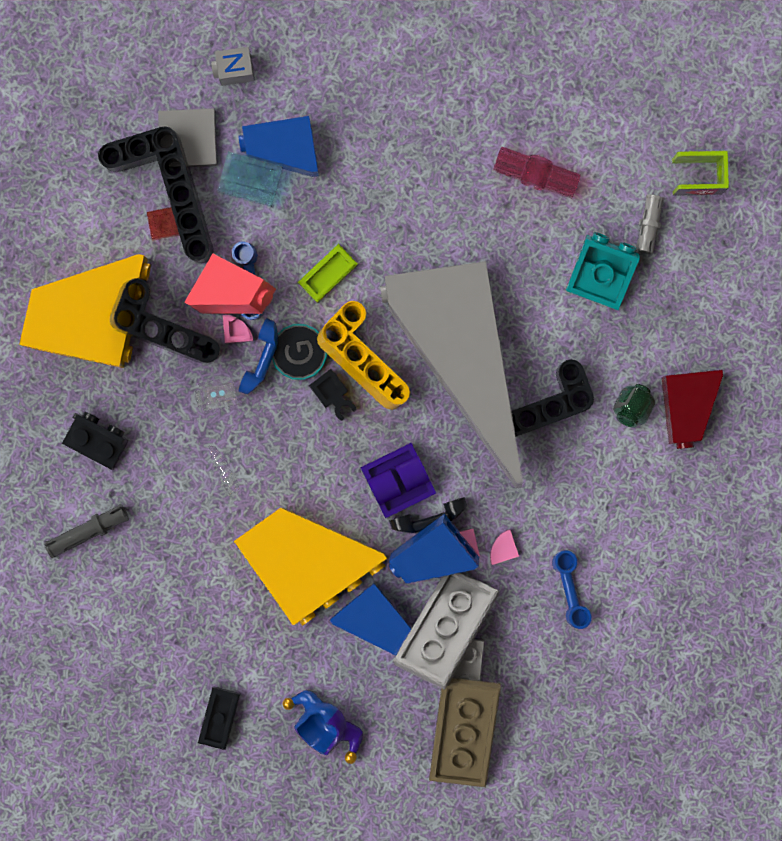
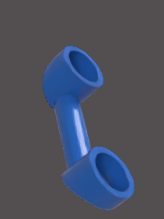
[232,241,265,320]
[238,318,278,395]
[552,550,592,629]

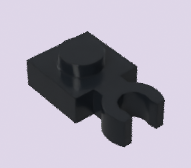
[309,369,356,421]

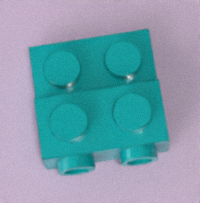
[566,232,640,310]

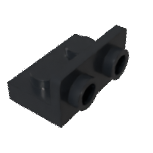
[62,411,129,470]

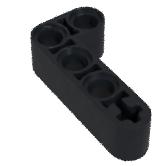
[110,278,220,363]
[511,359,594,437]

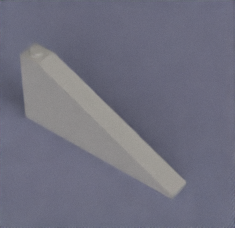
[380,261,523,489]

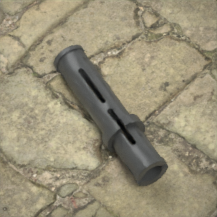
[44,504,129,558]

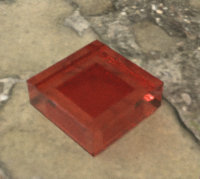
[147,207,179,241]

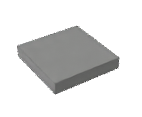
[158,108,217,168]

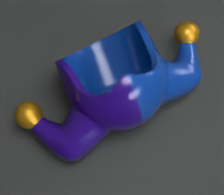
[282,690,363,764]

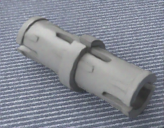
[636,194,665,254]

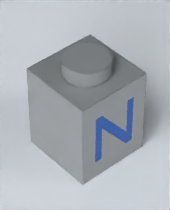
[211,47,255,86]

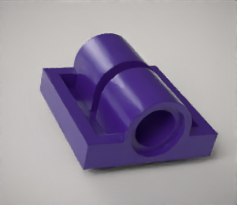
[360,443,436,519]

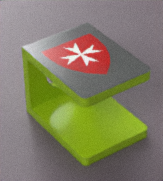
[672,151,729,196]

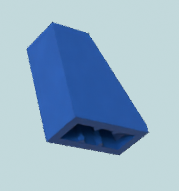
[238,116,319,177]
[389,514,480,584]
[330,583,412,656]

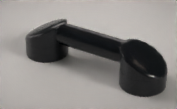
[389,497,467,533]

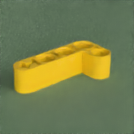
[317,301,410,410]

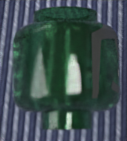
[613,384,655,428]

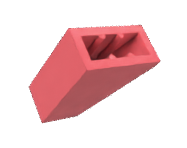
[184,254,276,314]

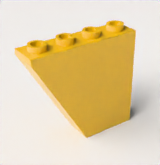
[19,254,151,368]
[234,508,387,626]

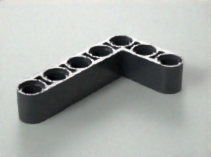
[98,126,214,263]

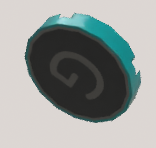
[272,324,327,380]

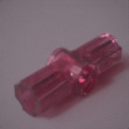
[493,146,581,199]

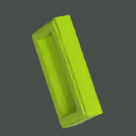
[298,244,358,303]

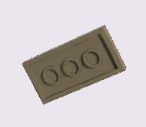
[429,678,501,787]

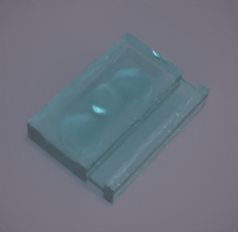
[217,152,283,207]

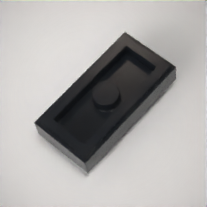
[198,686,241,750]

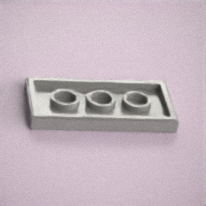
[393,573,499,690]

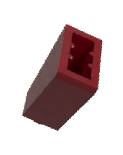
[661,370,723,449]

